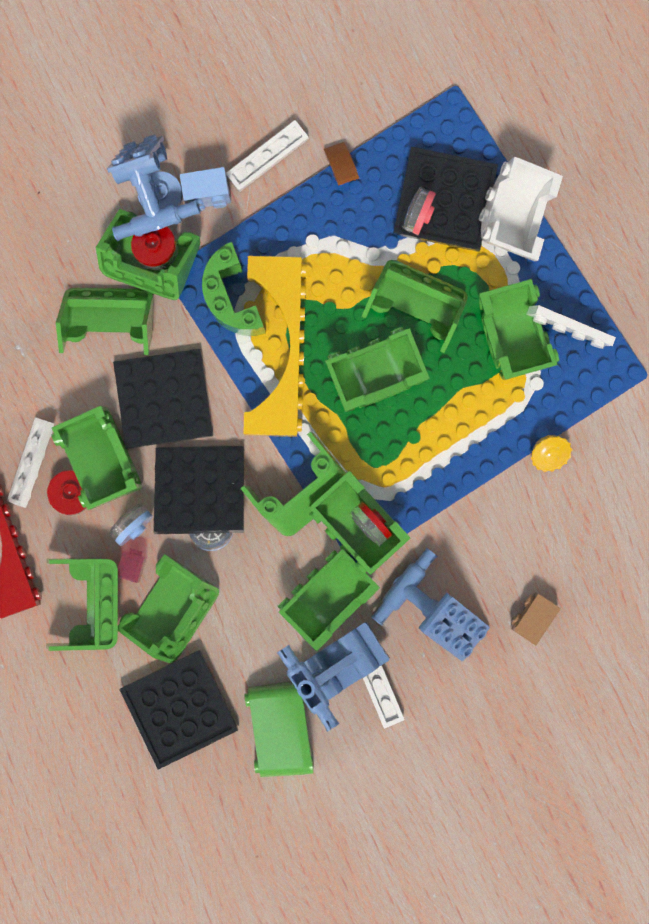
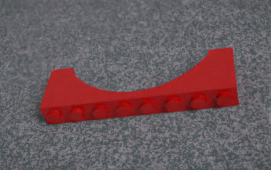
[0,484,42,619]

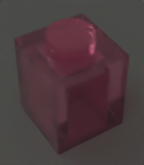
[118,548,147,583]

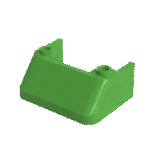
[362,260,468,353]
[56,288,153,355]
[241,432,346,536]
[46,558,118,651]

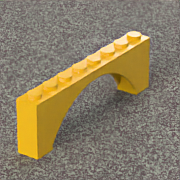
[243,256,306,437]

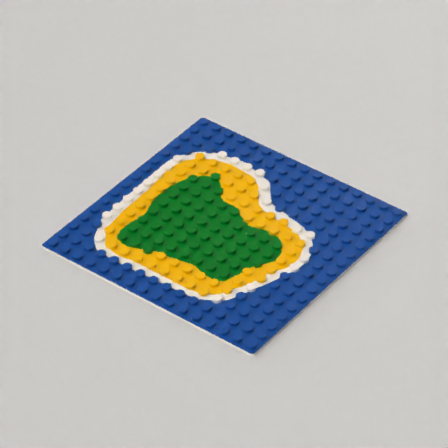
[179,86,648,563]

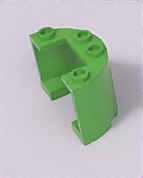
[202,242,266,336]
[479,279,559,380]
[325,327,430,412]
[309,471,411,575]
[277,549,380,651]

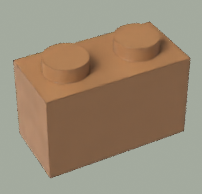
[511,592,561,646]

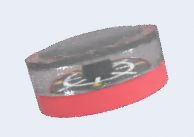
[403,187,436,235]

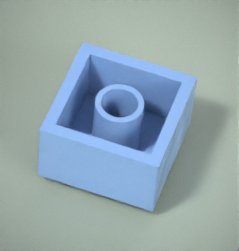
[180,167,231,211]

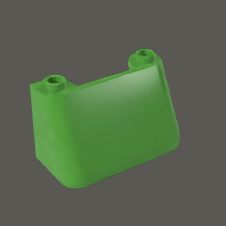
[95,209,200,300]
[51,406,143,510]
[118,554,219,663]
[244,681,314,777]

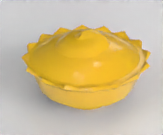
[531,435,573,472]

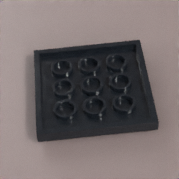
[393,146,498,252]
[113,349,213,449]
[153,446,244,535]
[119,650,239,770]

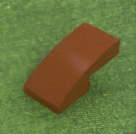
[324,142,359,186]

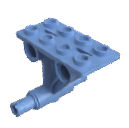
[107,134,201,241]
[371,547,490,661]
[277,622,390,732]

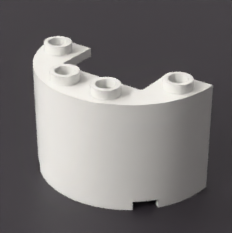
[479,157,563,261]

